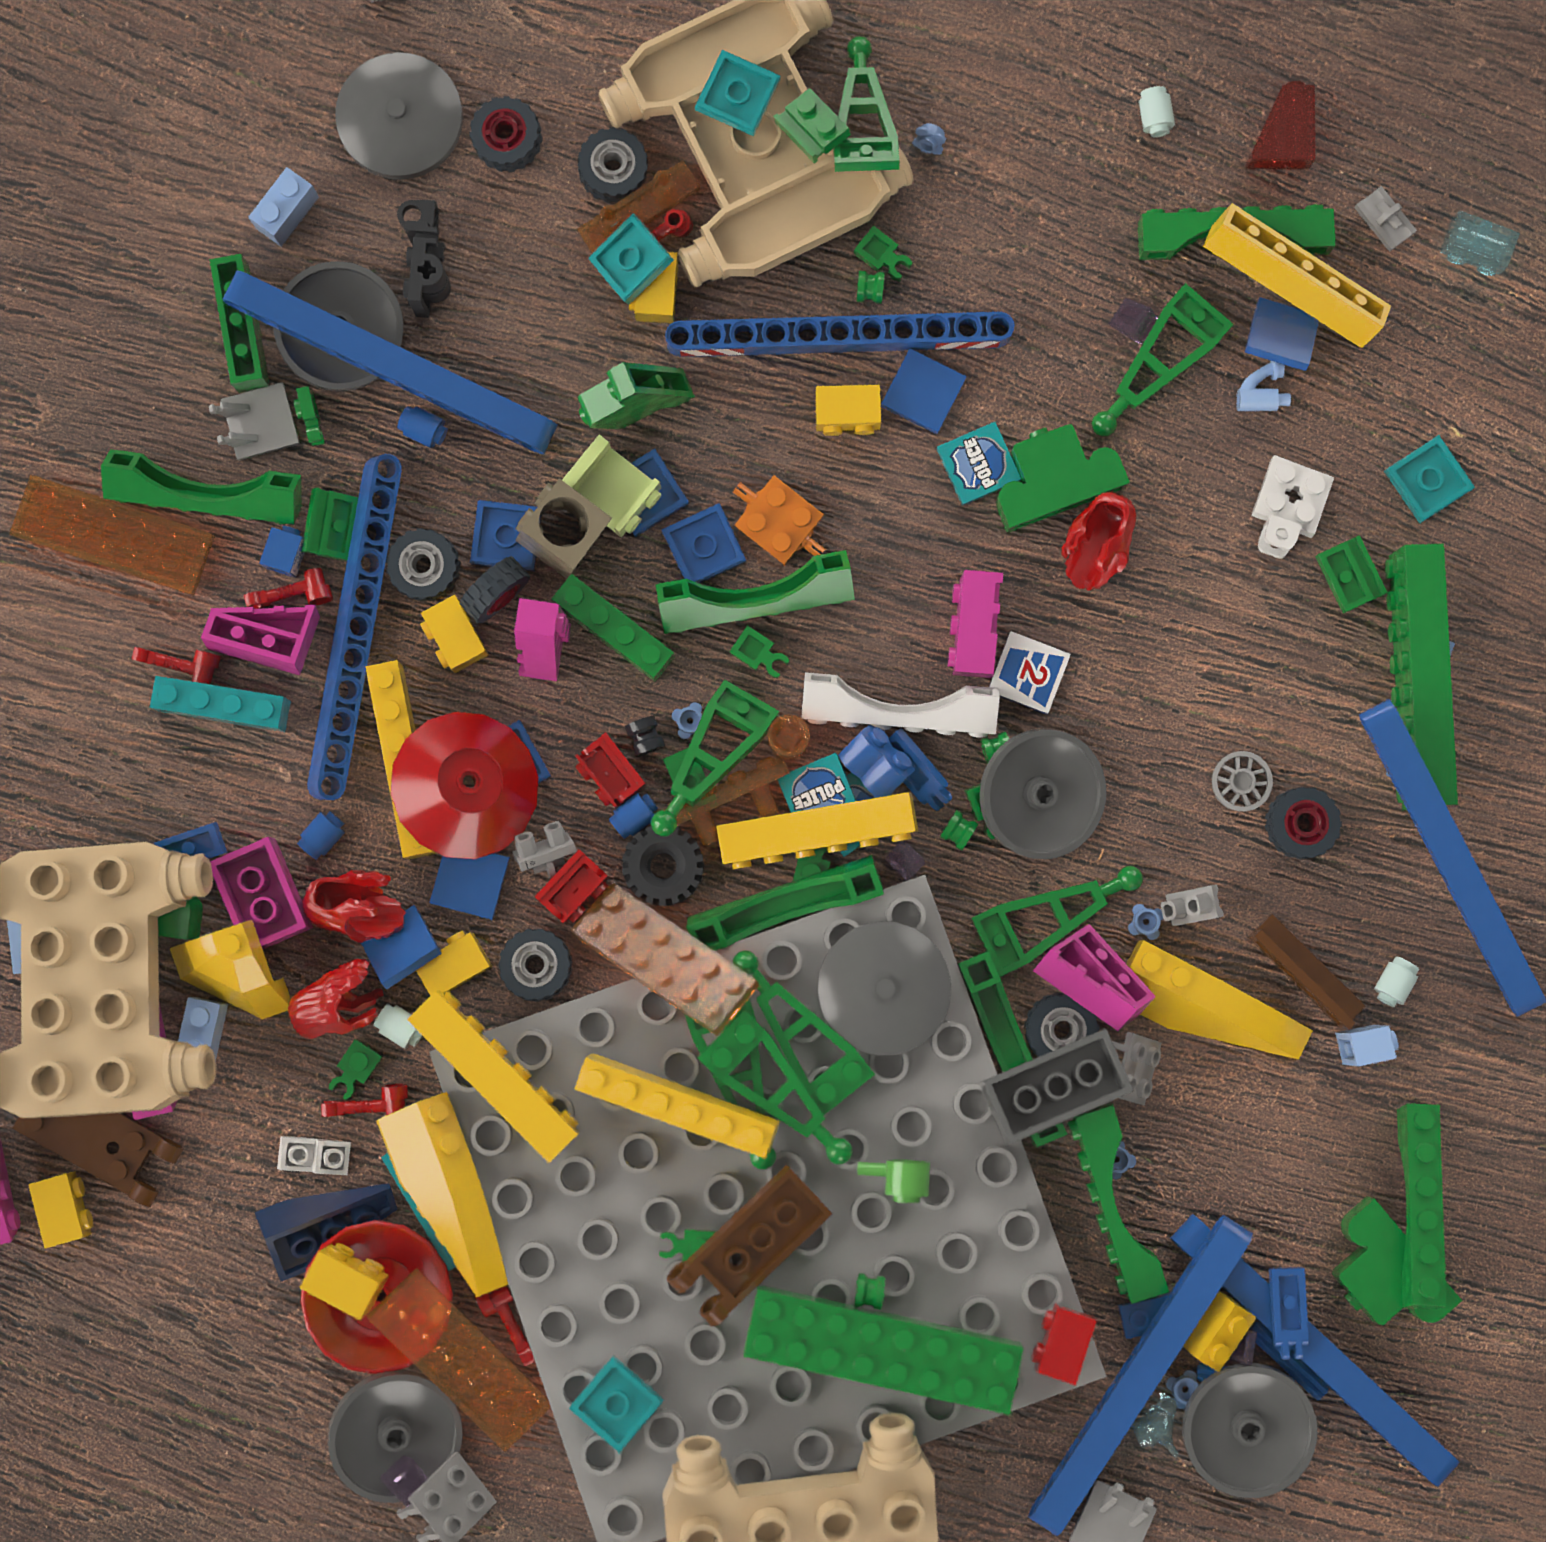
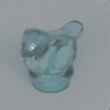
[1132,1392,1180,1458]

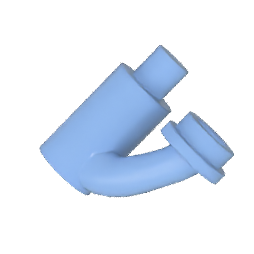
[1237,361,1291,411]

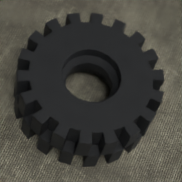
[622,826,704,907]

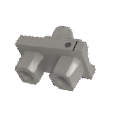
[1354,186,1417,252]
[512,821,577,879]
[1161,884,1224,926]

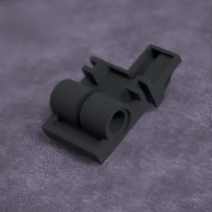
[397,200,451,318]

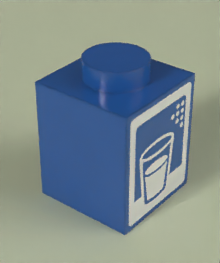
[259,525,305,578]

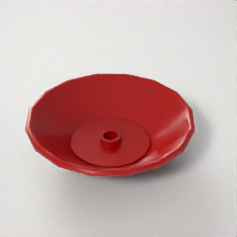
[390,712,539,859]
[300,1220,453,1374]

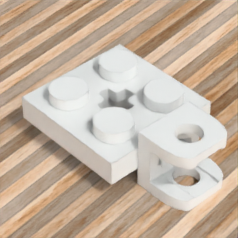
[1251,455,1334,559]

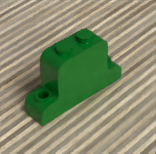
[577,362,695,430]

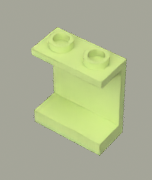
[562,435,662,538]

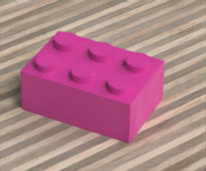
[210,837,313,949]

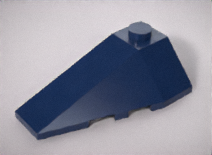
[254,1183,398,1282]

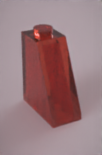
[1246,81,1316,170]

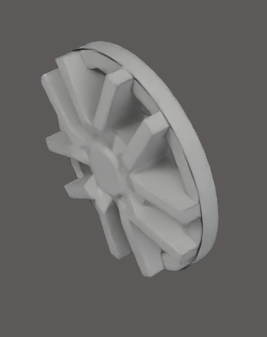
[1211,751,1273,812]

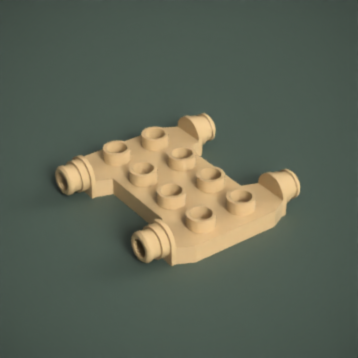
[598,0,913,287]
[0,842,216,1118]
[662,1413,938,1542]

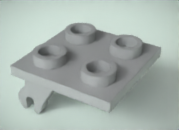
[209,382,300,461]
[1112,1032,1162,1106]
[397,1452,497,1542]
[1069,1479,1157,1542]

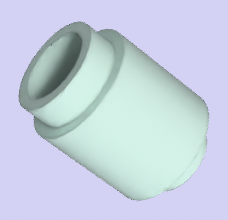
[1139,86,1175,137]
[1374,956,1419,1007]
[374,1004,423,1049]

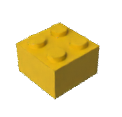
[300,1243,389,1320]

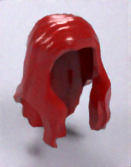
[1061,491,1136,591]
[302,870,406,943]
[288,958,384,1040]

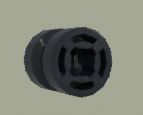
[624,715,665,757]

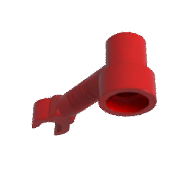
[651,209,693,241]
[244,568,333,609]
[131,647,221,685]
[321,1083,408,1117]
[474,1285,535,1367]

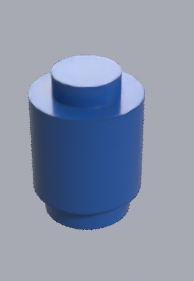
[397,406,448,448]
[609,792,659,839]
[297,811,345,860]

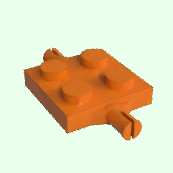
[733,475,826,566]

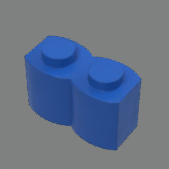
[838,724,915,798]

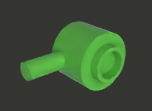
[857,1159,930,1203]

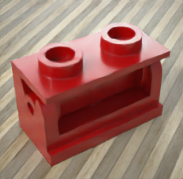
[575,732,647,808]
[535,849,609,924]
[1031,1303,1097,1386]

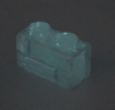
[1440,210,1520,276]

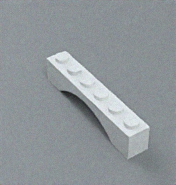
[801,673,1000,738]

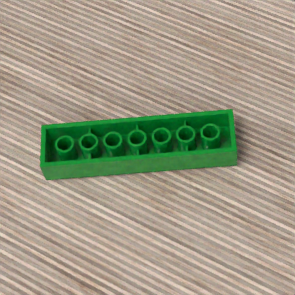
[1385,544,1458,810]
[743,1285,1024,1415]

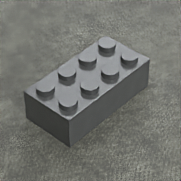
[980,1029,1134,1146]

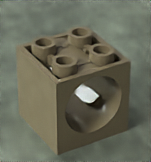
[515,478,612,579]

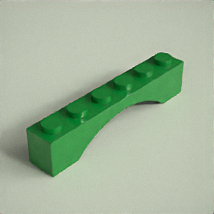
[1138,204,1336,260]
[101,449,302,525]
[655,550,855,634]
[686,855,884,957]
[957,951,1068,1147]
[1068,1102,1169,1304]
[1397,1103,1447,1310]

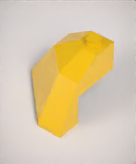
[170,920,291,1019]

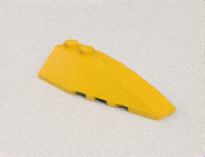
[1126,940,1313,1060]
[376,1092,508,1297]

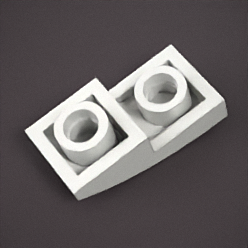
[277,1136,351,1175]

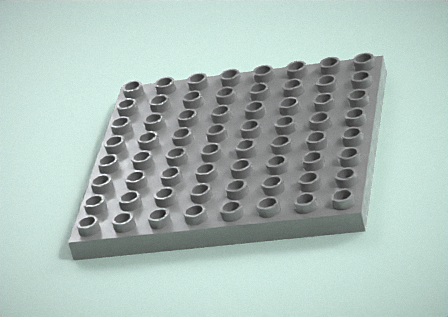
[429,875,1107,1542]

